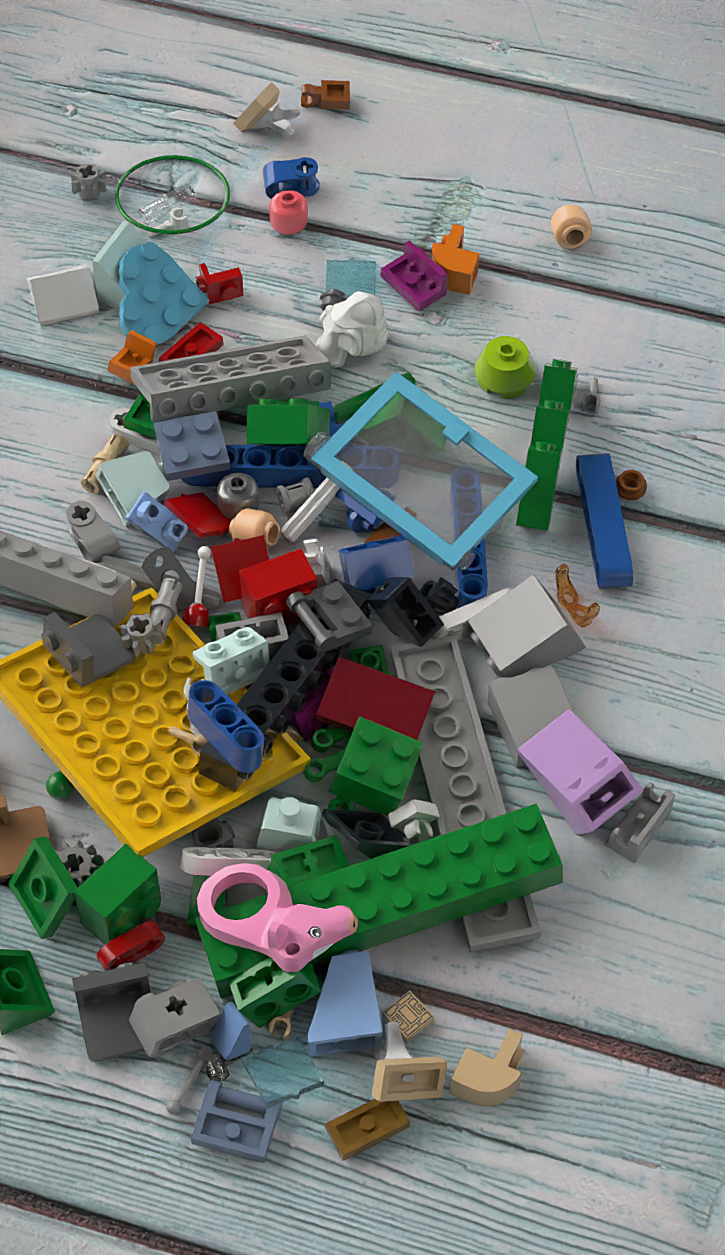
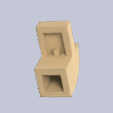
[450,1028,526,1106]

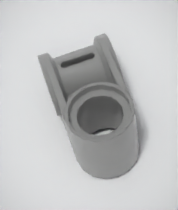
[66,501,120,563]

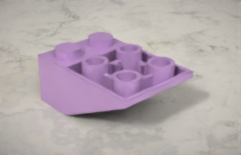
[516,709,644,835]

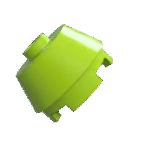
[474,336,536,399]

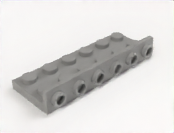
[130,335,331,422]

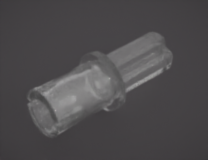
[138,184,196,226]

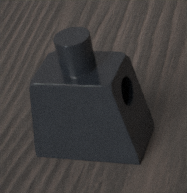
[367,577,445,647]

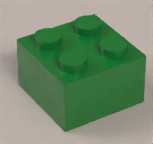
[247,399,330,446]
[328,717,424,817]
[74,843,162,944]

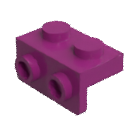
[380,240,448,312]

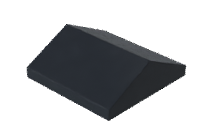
[322,809,414,859]

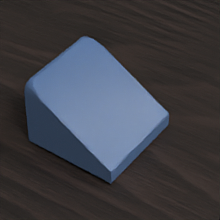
[211,1002,251,1060]

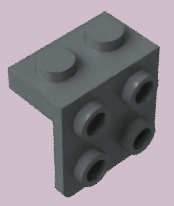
[41,612,136,688]
[72,962,151,1062]

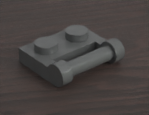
[286,581,373,652]

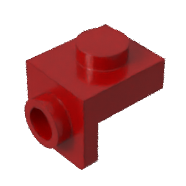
[195,263,244,305]

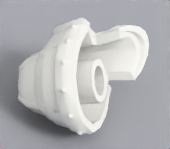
[315,291,389,368]

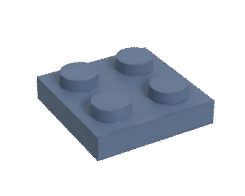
[153,411,230,481]

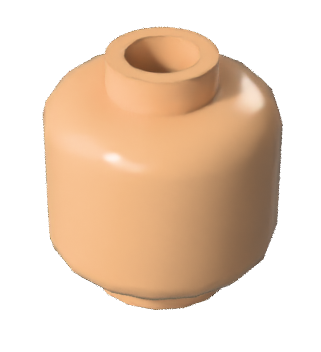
[550,204,592,249]
[229,508,280,551]

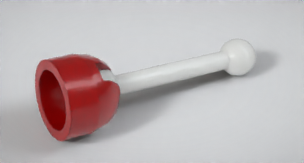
[182,546,211,627]

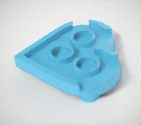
[118,242,210,347]

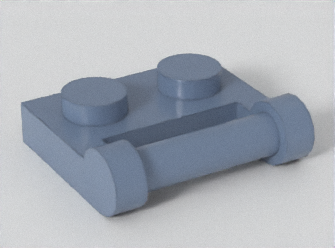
[191,1080,283,1163]

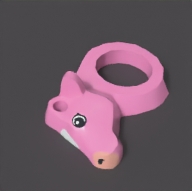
[197,863,358,972]

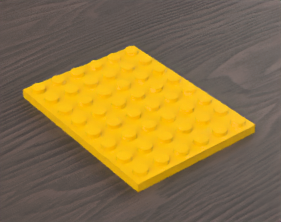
[0,587,311,857]

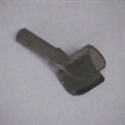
[206,1047,253,1082]

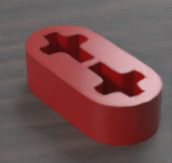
[96,921,166,971]

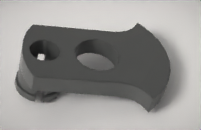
[141,547,204,612]

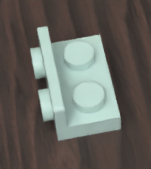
[193,627,270,695]

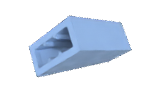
[307,950,383,1057]

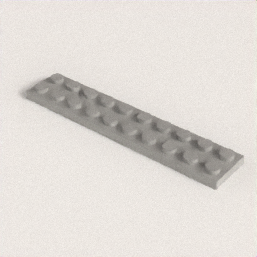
[390,635,541,952]

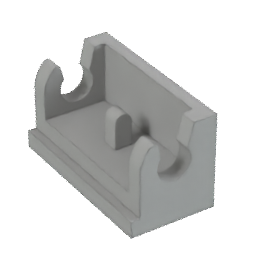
[605,782,675,863]

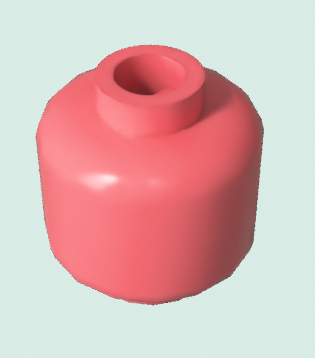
[269,190,308,235]

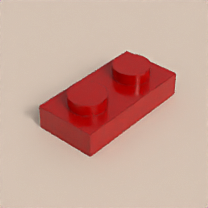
[159,322,224,362]

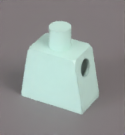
[96,451,170,527]
[255,797,327,853]

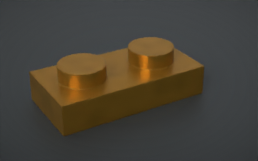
[325,1099,410,1161]

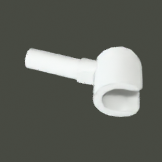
[147,207,187,237]

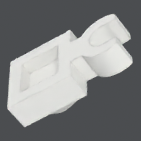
[304,539,331,588]

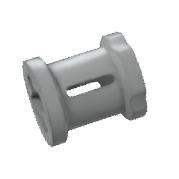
[276,477,314,514]

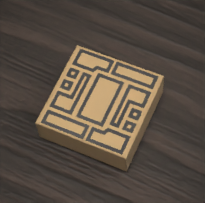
[382,990,434,1044]

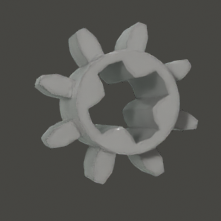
[71,164,107,200]
[121,613,163,656]

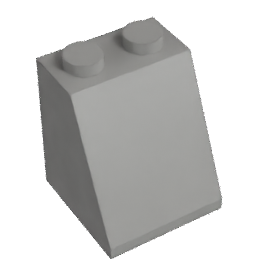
[468,574,586,678]

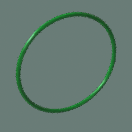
[115,155,230,234]

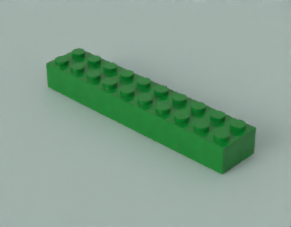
[195,803,563,999]

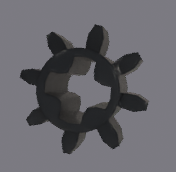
[420,577,459,616]

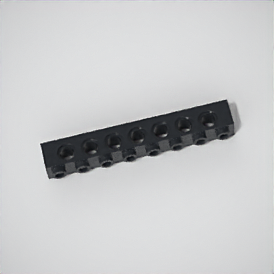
[199,579,371,791]

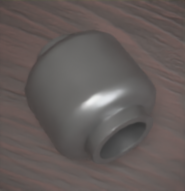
[217,473,259,519]

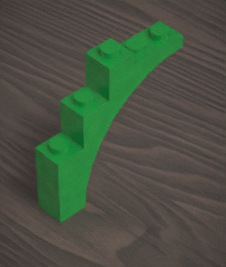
[516,359,578,531]

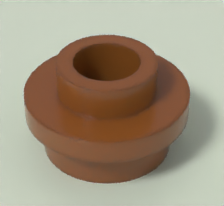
[616,470,647,500]

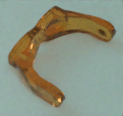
[555,564,600,627]

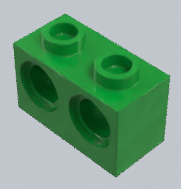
[228,957,321,1028]

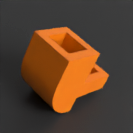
[431,224,479,295]

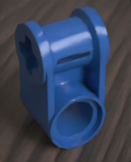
[263,157,320,199]

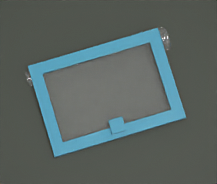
[304,372,538,571]

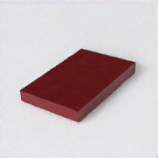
[315,657,435,740]

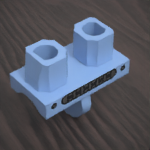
[125,492,189,552]

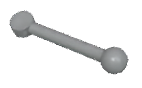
[166,1047,213,1115]

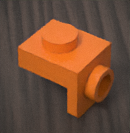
[107,330,157,384]

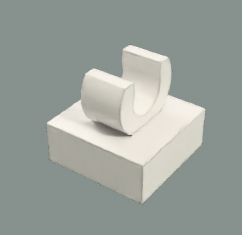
[388,799,440,842]

